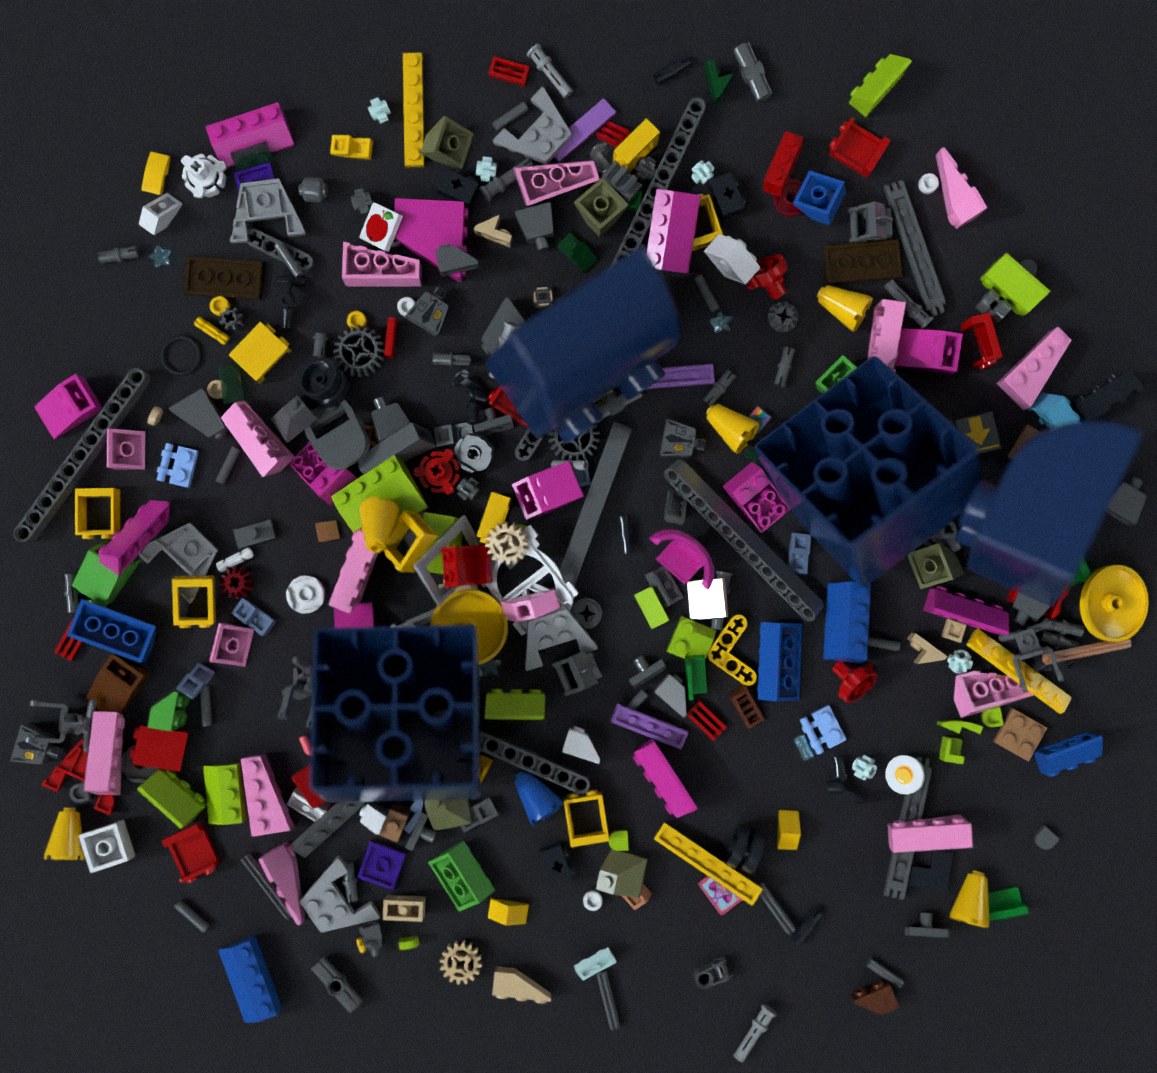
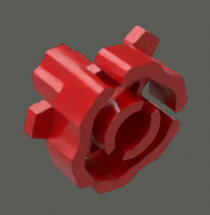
[747,254,788,300]
[414,449,461,495]
[832,661,878,704]

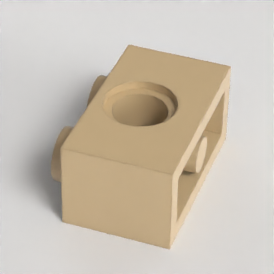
[383,895,426,922]

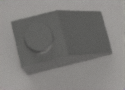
[435,244,479,276]

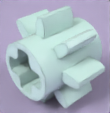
[367,97,391,123]
[476,156,497,182]
[691,160,714,185]
[947,650,973,674]
[852,755,877,780]

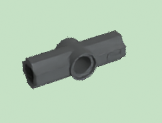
[734,43,773,102]
[595,390,642,422]
[311,956,363,1013]

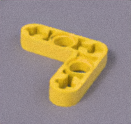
[707,615,757,686]

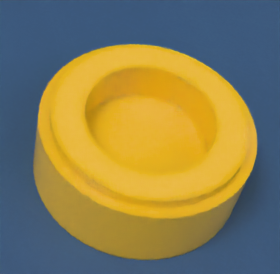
[210,296,230,316]
[347,311,367,331]

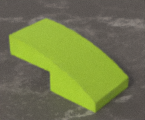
[937,719,983,734]

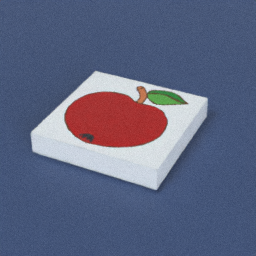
[359,202,403,252]

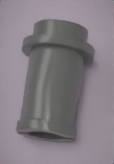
[313,333,328,358]

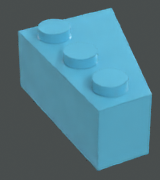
[1028,393,1080,429]

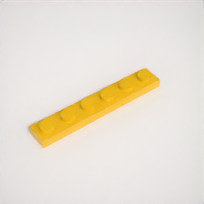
[403,53,425,167]
[966,628,1072,714]
[654,822,763,906]

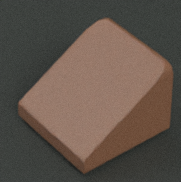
[315,520,340,543]
[622,884,652,910]

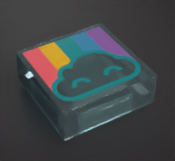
[748,405,772,432]

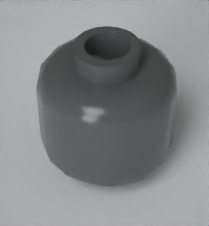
[299,177,328,203]

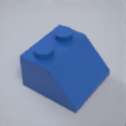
[793,170,846,226]

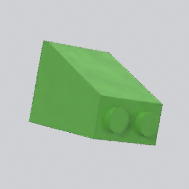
[72,539,140,607]

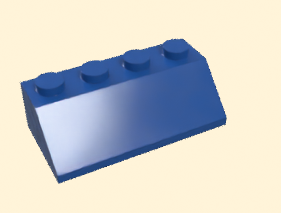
[823,581,871,663]
[67,599,157,663]
[757,622,802,701]
[218,935,282,1023]

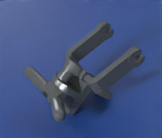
[998,620,1064,692]
[278,656,313,729]
[26,698,97,753]

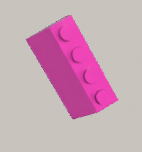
[205,102,295,168]
[647,189,701,274]
[98,500,170,576]
[923,586,1009,636]
[633,738,698,818]

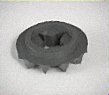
[768,301,799,332]
[571,598,602,629]

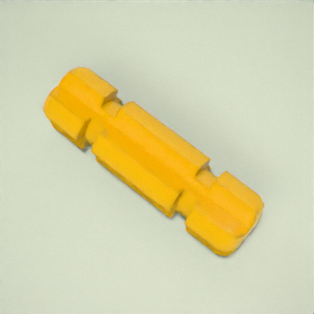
[194,317,230,345]

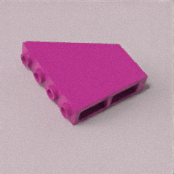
[394,198,468,282]

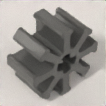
[600,162,642,203]

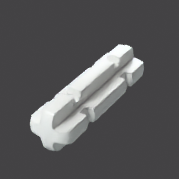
[216,548,254,572]

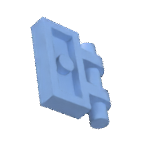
[157,443,199,488]
[800,705,846,755]

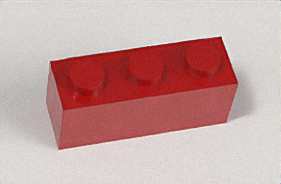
[763,131,803,197]

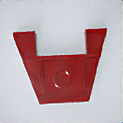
[41,739,115,815]

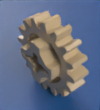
[485,521,529,565]
[440,940,482,985]

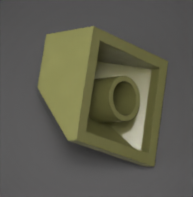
[420,116,474,169]
[574,177,628,237]
[907,542,964,589]
[425,799,472,831]
[596,849,648,898]

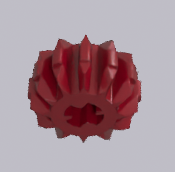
[220,566,254,599]

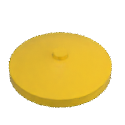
[1080,565,1148,642]
[430,589,508,665]

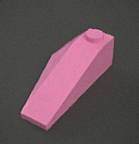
[936,147,987,229]
[954,671,1034,718]
[258,842,305,925]

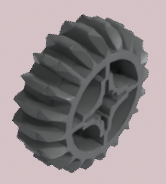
[333,325,385,377]
[548,424,600,460]

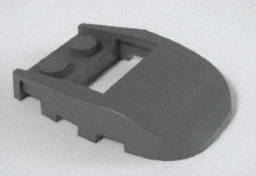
[304,398,370,470]

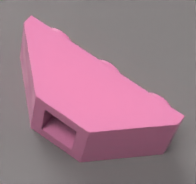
[501,589,560,622]

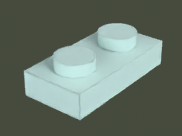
[574,948,617,980]

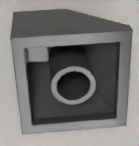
[271,395,317,443]

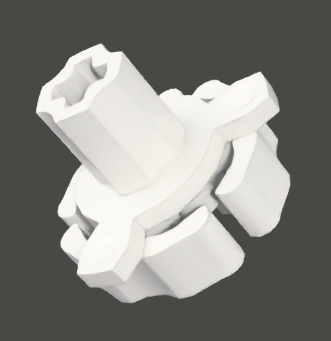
[181,154,227,198]

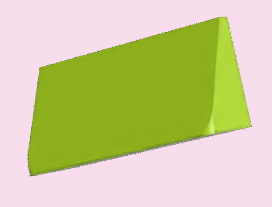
[634,586,669,629]

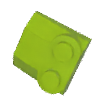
[667,616,716,659]

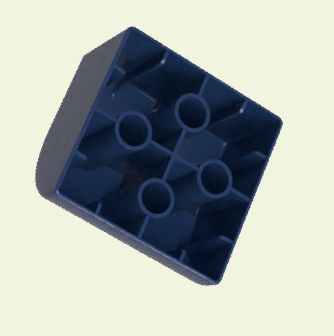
[485,246,680,443]
[755,356,981,587]
[956,421,1143,607]
[309,625,481,802]

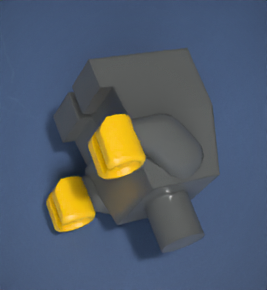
[356,920,382,957]

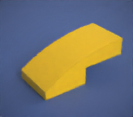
[330,135,373,160]
[142,151,170,195]

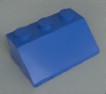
[1034,732,1103,777]

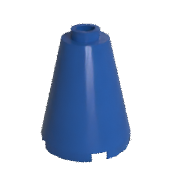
[514,770,564,826]

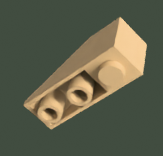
[492,966,551,1004]

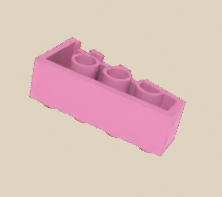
[513,160,600,206]
[342,242,422,287]
[867,299,906,373]
[997,327,1071,410]
[221,401,295,477]
[328,527,378,614]
[84,712,125,795]
[241,753,295,837]
[888,814,972,852]

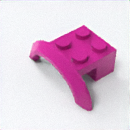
[649,529,714,590]

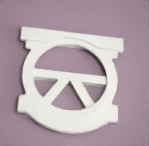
[481,525,579,636]

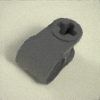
[693,957,733,989]

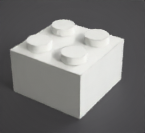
[704,234,760,285]
[79,819,135,873]

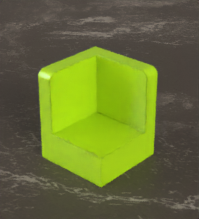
[939,736,964,764]

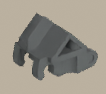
[848,201,893,244]
[552,651,603,696]

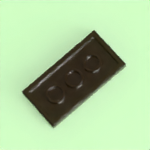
[822,239,903,285]
[184,256,264,300]

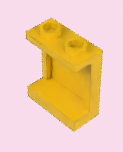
[229,322,291,384]

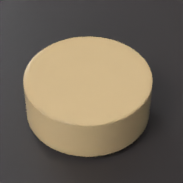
[207,380,228,400]
[148,406,163,426]

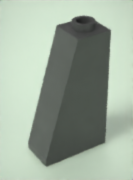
[358,423,437,474]

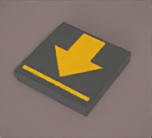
[954,412,1001,454]

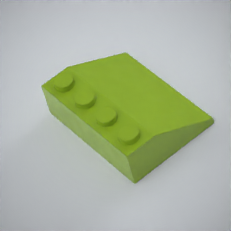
[331,455,429,533]

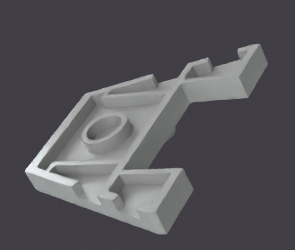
[492,87,572,164]
[230,179,306,244]
[139,523,219,603]
[525,605,598,671]
[299,855,381,933]

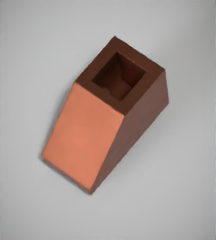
[851,980,899,1015]

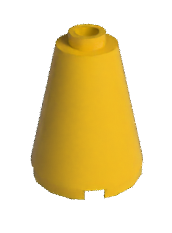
[817,285,873,332]
[706,404,760,454]
[359,496,399,553]
[44,808,85,860]
[949,871,990,928]

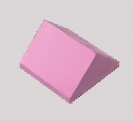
[107,429,145,470]
[210,623,254,667]

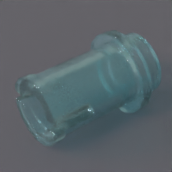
[793,735,814,761]

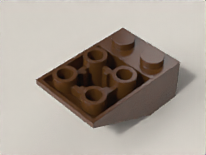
[85,653,151,714]

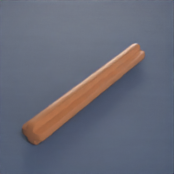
[1042,639,1131,665]

